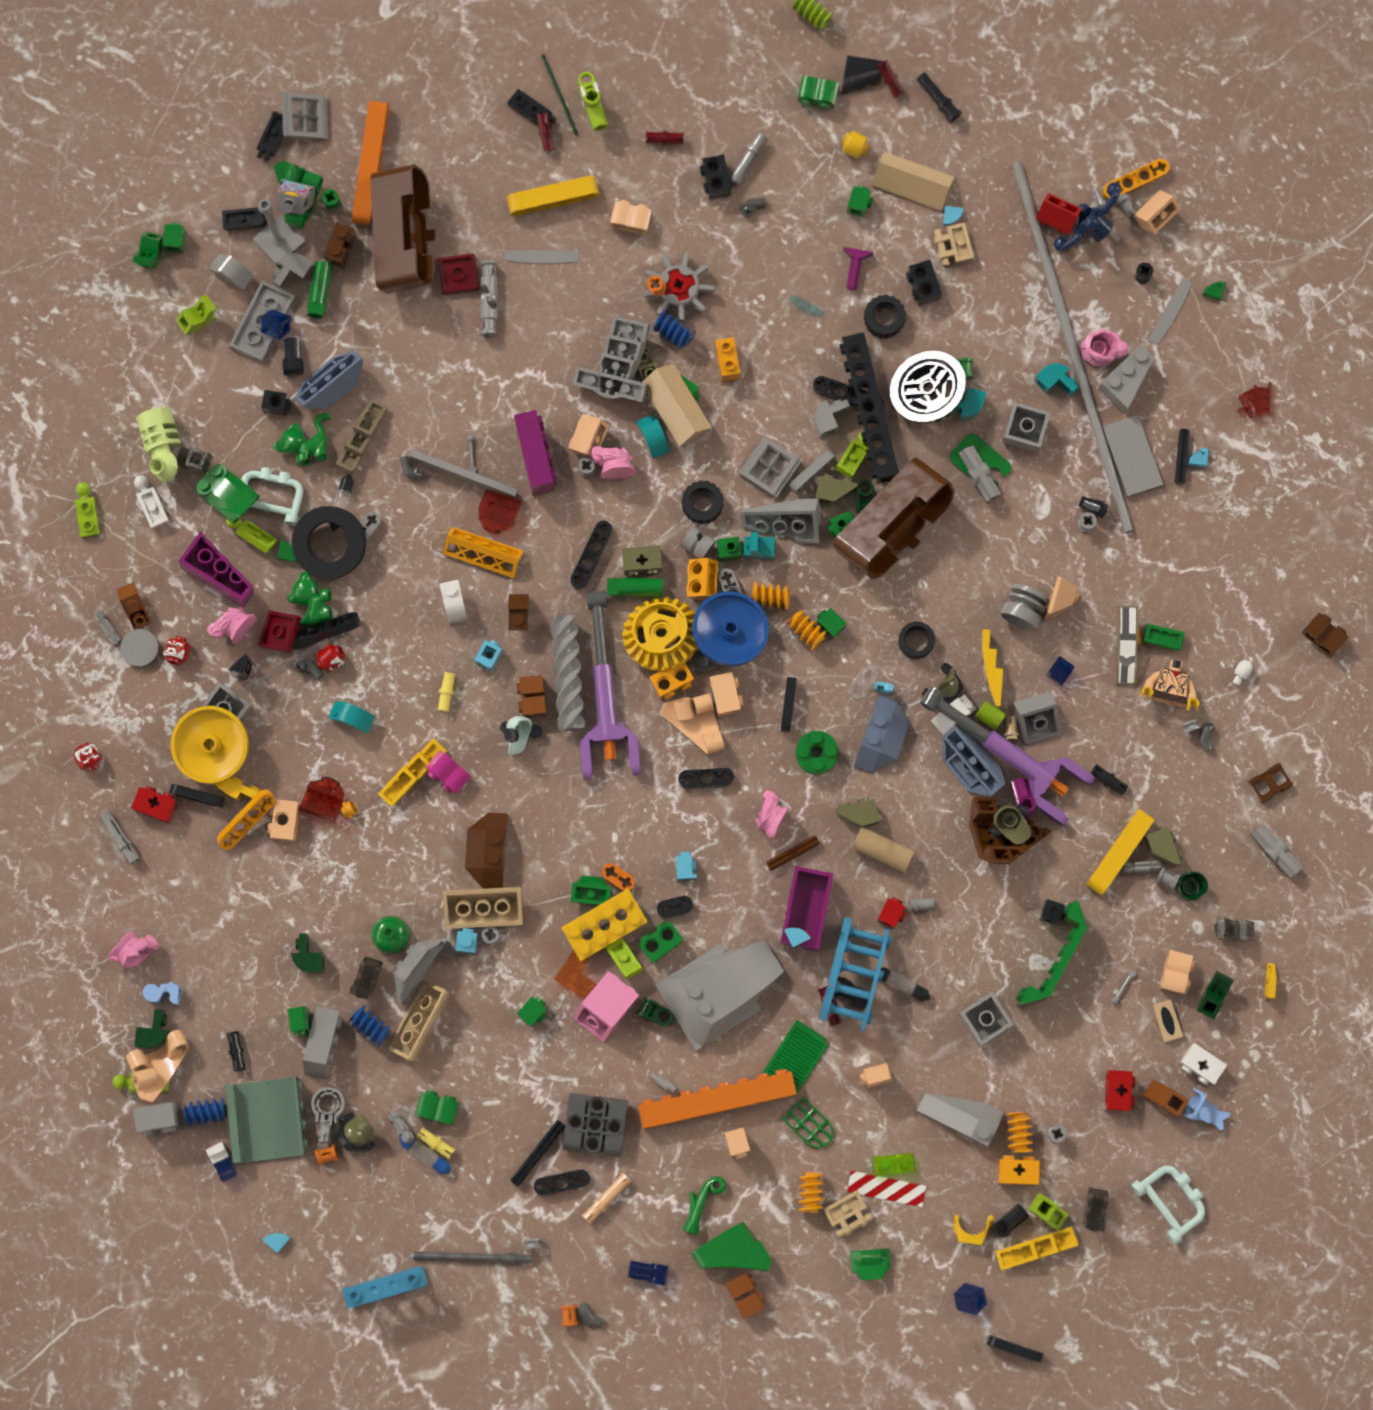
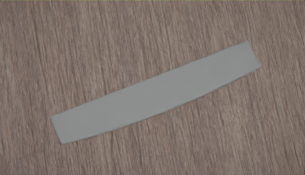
[505,250,578,263]
[1148,278,1192,345]

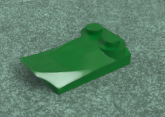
[196,464,260,524]

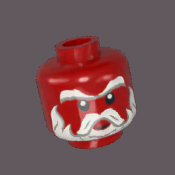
[163,636,191,666]
[316,644,346,672]
[73,742,102,772]

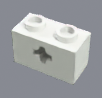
[1179,1043,1227,1086]

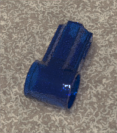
[628,1261,669,1285]

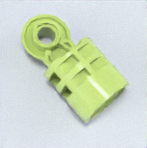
[136,407,181,482]

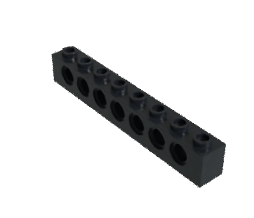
[839,332,899,484]

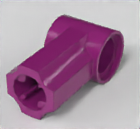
[1010,778,1036,819]

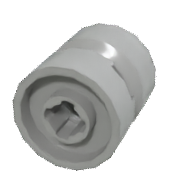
[680,526,716,559]

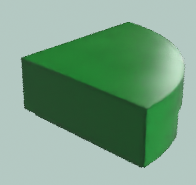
[1202,281,1226,301]
[277,540,296,563]

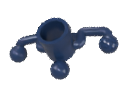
[1054,182,1122,251]

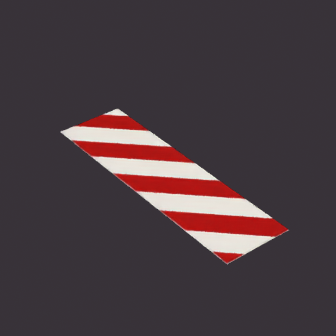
[847,1171,926,1207]

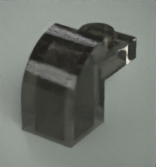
[176,447,214,476]
[1215,918,1255,941]
[349,956,383,999]
[1083,1187,1109,1232]

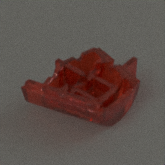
[1238,382,1272,419]

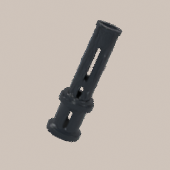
[917,72,962,123]

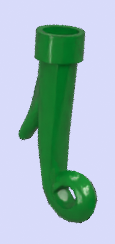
[682,1176,727,1236]

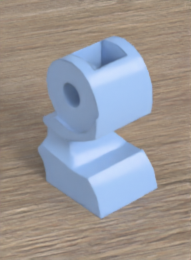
[143,982,182,1006]

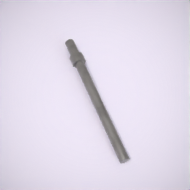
[413,1251,532,1264]

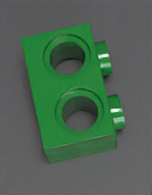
[638,921,684,964]

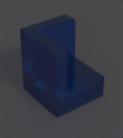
[261,309,291,340]
[1047,656,1075,686]
[954,1283,987,1315]

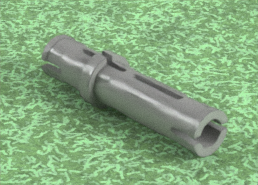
[729,132,768,186]
[100,810,141,865]

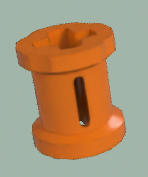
[647,275,666,296]
[315,1144,339,1166]
[560,1305,579,1326]

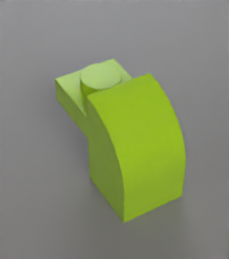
[176,294,217,335]
[1027,1193,1069,1231]

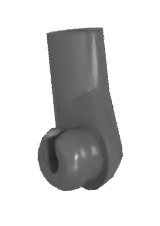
[741,197,766,217]
[400,456,423,480]
[295,660,324,680]
[1198,723,1215,752]
[578,1303,603,1328]

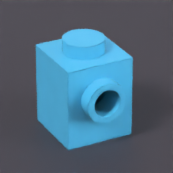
[455,928,478,955]

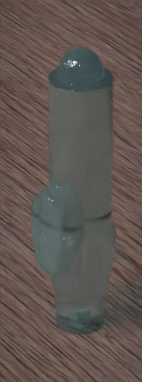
[789,295,823,316]

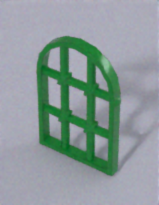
[782,1097,834,1148]

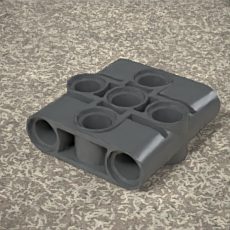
[563,1093,628,1157]

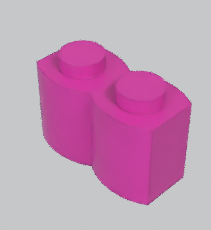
[425,750,471,794]

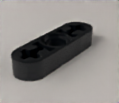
[781,677,797,732]
[678,768,734,789]
[169,784,225,808]
[534,1169,590,1195]
[986,1335,1044,1363]

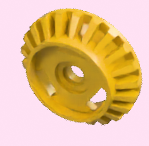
[622,597,697,671]

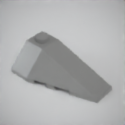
[740,499,821,543]
[916,1093,1004,1147]

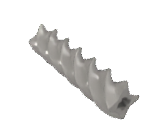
[551,615,585,732]

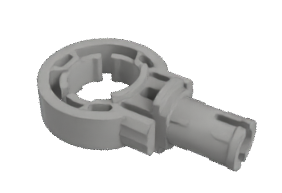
[311,1087,345,1144]

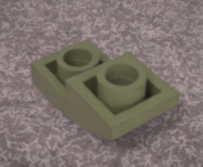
[637,346,658,381]

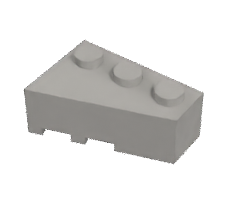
[1098,345,1154,414]
[303,1006,343,1079]

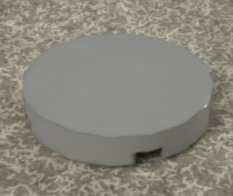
[120,629,159,667]

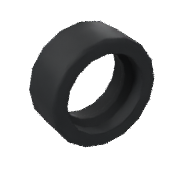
[898,621,935,659]

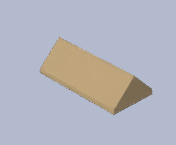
[872,152,954,211]
[642,364,712,447]
[443,887,523,929]
[387,980,450,1063]

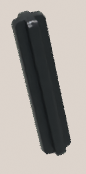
[1175,429,1190,484]

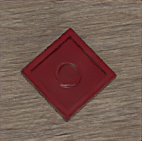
[437,253,480,296]
[258,610,302,654]

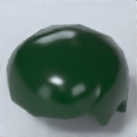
[1176,871,1208,901]

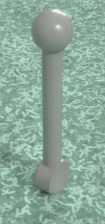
[467,435,477,473]
[1111,969,1136,1005]

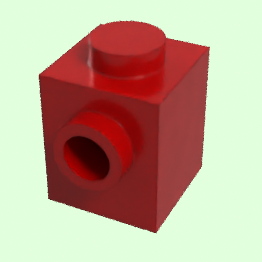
[877,897,906,929]

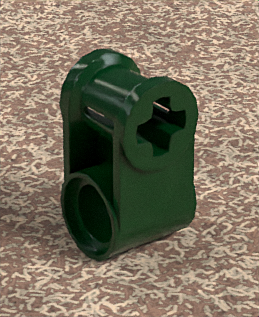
[856,479,875,515]
[635,996,674,1027]

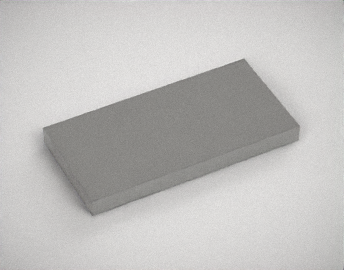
[228,281,296,363]
[1102,415,1163,498]

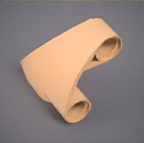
[659,693,725,754]
[126,1030,189,1104]

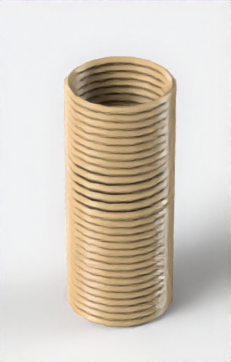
[852,827,914,873]

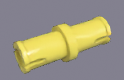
[437,672,456,712]
[416,1127,455,1159]

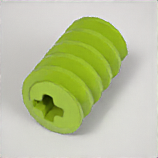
[792,0,833,31]

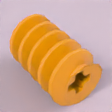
[751,581,791,610]
[786,609,827,652]
[1007,1112,1033,1153]
[798,1172,824,1213]

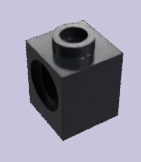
[261,390,291,416]
[1039,899,1065,925]

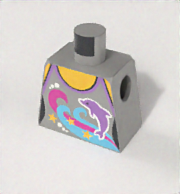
[276,179,316,215]

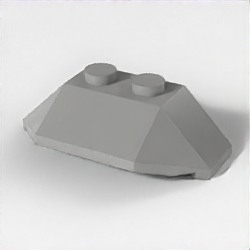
[394,938,449,1005]

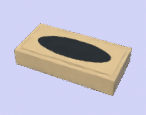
[1152,1000,1183,1043]

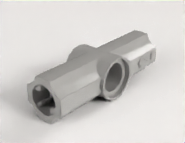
[959,446,1001,503]
[1251,824,1303,878]

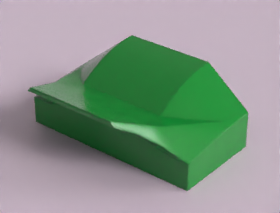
[570,875,611,906]
[850,1248,891,1280]

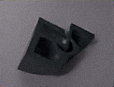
[841,55,882,94]

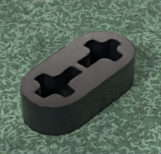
[657,896,693,918]

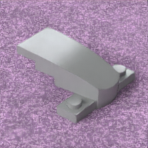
[572,316,651,402]

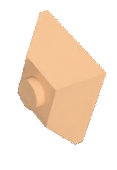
[1043,576,1080,621]

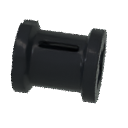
[1134,262,1153,284]

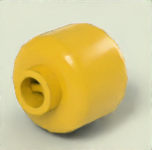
[841,131,870,159]

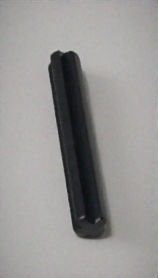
[511,1120,565,1186]

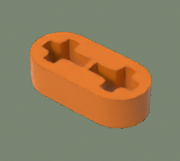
[602,863,635,891]

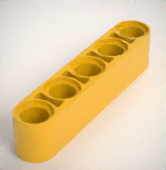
[506,176,600,216]
[1086,809,1155,896]

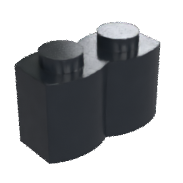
[833,977,868,1011]

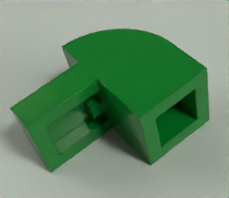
[133,231,163,269]

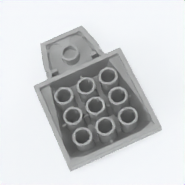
[655,940,785,1051]

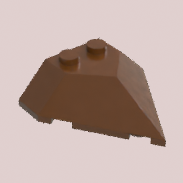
[969,797,1051,864]

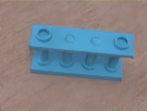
[342,1266,428,1309]

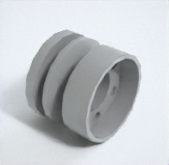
[1000,584,1050,631]

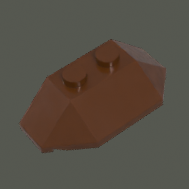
[465,813,508,889]

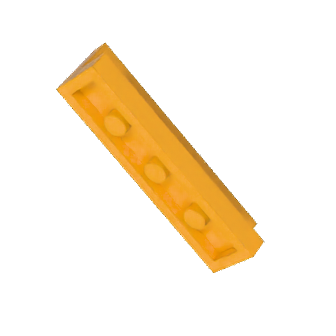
[442,527,524,578]

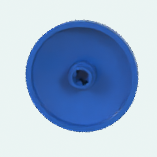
[692,591,769,667]

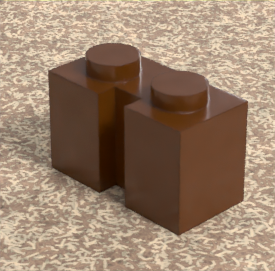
[324,222,356,269]
[1301,612,1349,657]

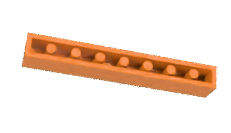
[638,1069,797,1129]

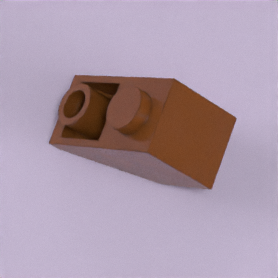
[117,582,152,630]
[1143,1079,1189,1118]

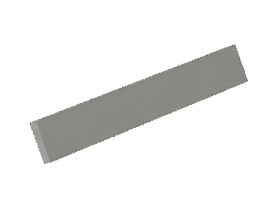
[409,449,518,500]

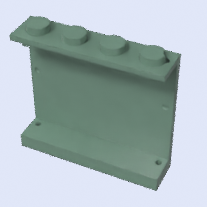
[225,1076,308,1164]

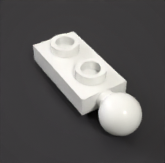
[134,475,169,529]

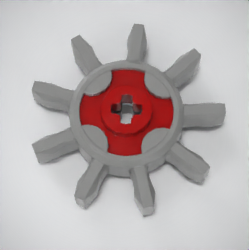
[644,252,714,323]

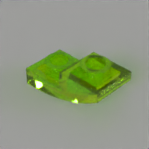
[872,1153,916,1176]

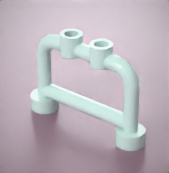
[241,467,303,526]
[1130,1166,1205,1246]

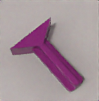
[843,247,873,291]

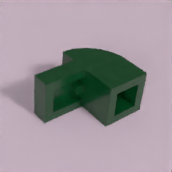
[291,933,324,974]
[1197,970,1234,1020]
[134,1009,171,1049]

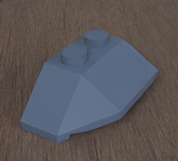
[295,350,363,409]
[854,695,909,773]
[942,725,1005,796]

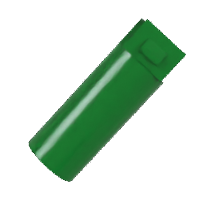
[306,261,333,319]
[607,577,663,598]

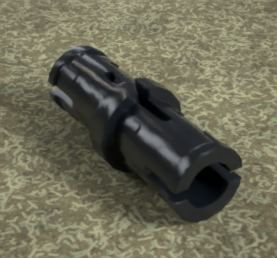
[1090,764,1128,796]
[226,1031,246,1072]

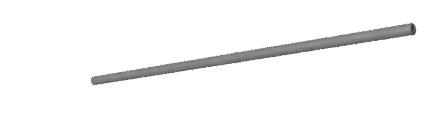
[1012,162,1133,533]

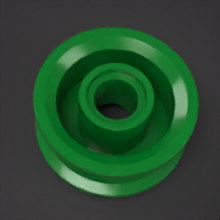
[795,731,838,775]

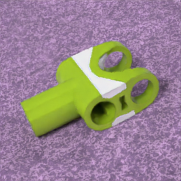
[578,72,609,132]

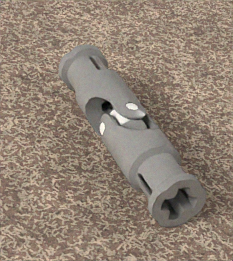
[481,260,497,337]

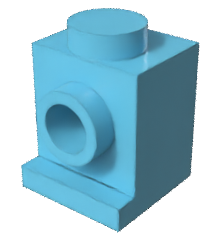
[474,640,503,672]
[676,852,697,881]

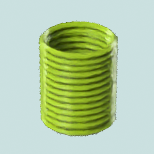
[975,701,1007,731]

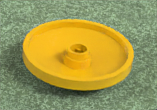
[171,706,249,783]

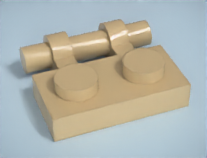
[934,223,974,267]
[823,1190,874,1239]

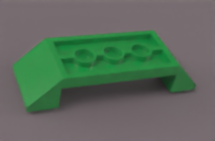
[1016,900,1087,1007]

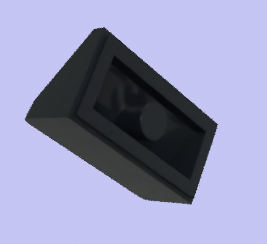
[229,654,253,680]

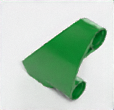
[273,160,323,229]
[691,1221,772,1272]

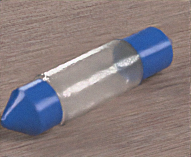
[399,1136,451,1175]

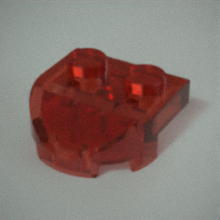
[478,489,522,534]
[299,777,344,822]

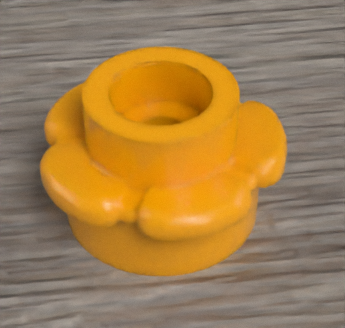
[341,800,358,819]

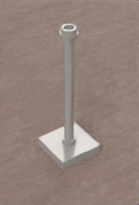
[253,199,306,267]

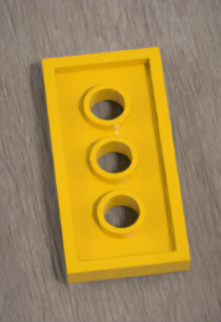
[561,888,648,961]

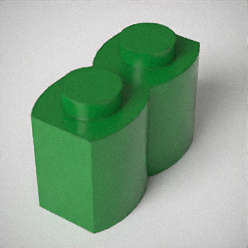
[798,76,839,110]
[287,1006,311,1038]
[415,1090,459,1126]

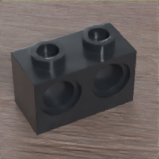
[699,154,732,200]
[906,260,942,306]

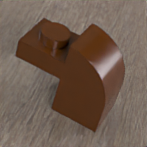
[508,594,529,631]

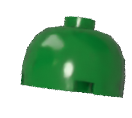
[371,915,410,955]

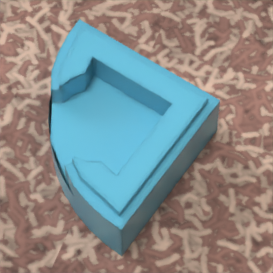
[943,206,964,226]
[1187,448,1209,468]
[873,682,894,695]
[784,928,811,948]
[263,1233,291,1253]

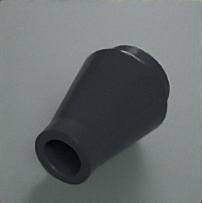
[1079,496,1108,518]

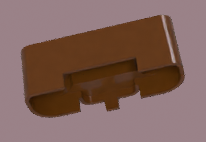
[370,164,436,294]
[833,458,954,579]

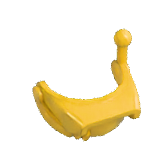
[953,1214,994,1246]

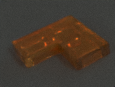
[554,949,597,1000]

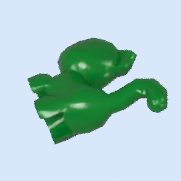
[273,413,331,467]
[287,571,333,626]

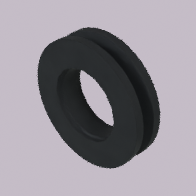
[292,506,366,579]

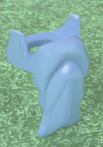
[1181,1088,1230,1131]

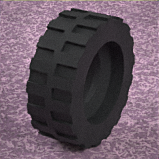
[864,294,906,339]
[682,480,724,524]

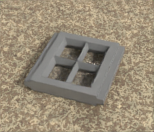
[282,93,328,140]
[739,437,802,498]

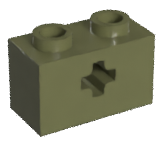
[622,545,662,577]

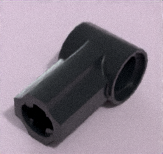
[283,337,304,376]
[991,1203,1029,1238]

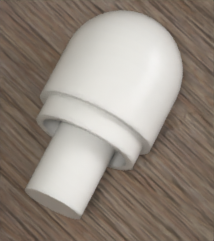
[1232,660,1253,686]

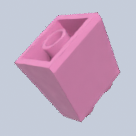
[573,971,639,1043]

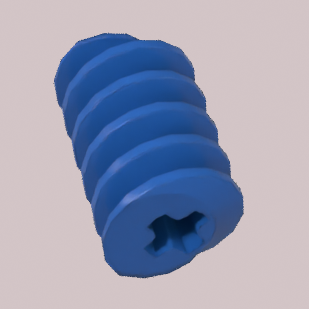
[653,310,696,349]
[348,1005,391,1047]
[184,1097,226,1126]

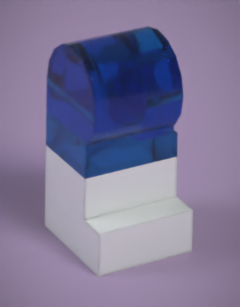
[206,1142,237,1182]

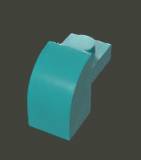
[1034,363,1078,397]
[951,387,987,421]
[636,414,670,459]
[743,532,776,560]
[328,701,376,734]

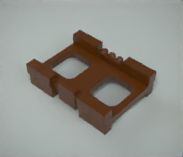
[1248,763,1293,804]

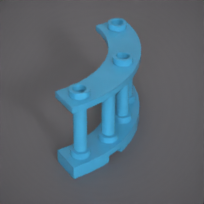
[819,917,892,1031]

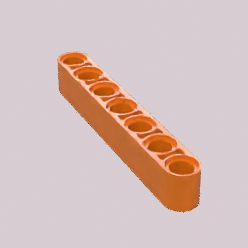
[352,101,389,226]

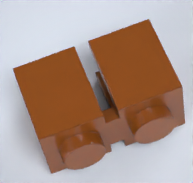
[516,675,547,718]
[725,1272,766,1319]

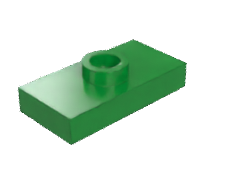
[1143,624,1185,652]

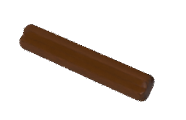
[766,836,819,871]

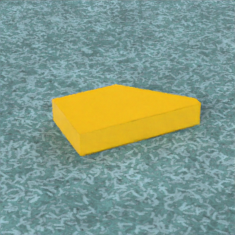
[1264,963,1277,1000]

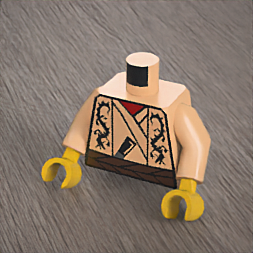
[1139,660,1199,711]

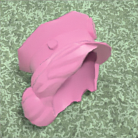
[1081,329,1128,367]
[591,446,636,480]
[207,607,257,645]
[755,790,789,839]
[108,931,159,970]

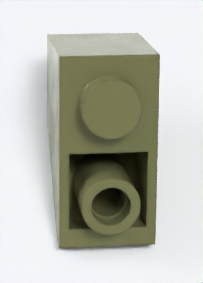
[815,474,857,505]
[836,797,880,828]
[1144,827,1183,867]

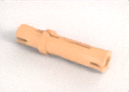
[582,1173,631,1224]

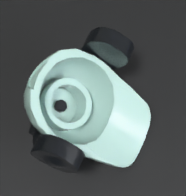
[500,716,542,755]

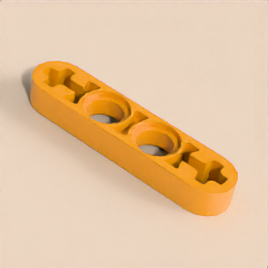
[1102,159,1170,200]
[217,789,276,850]

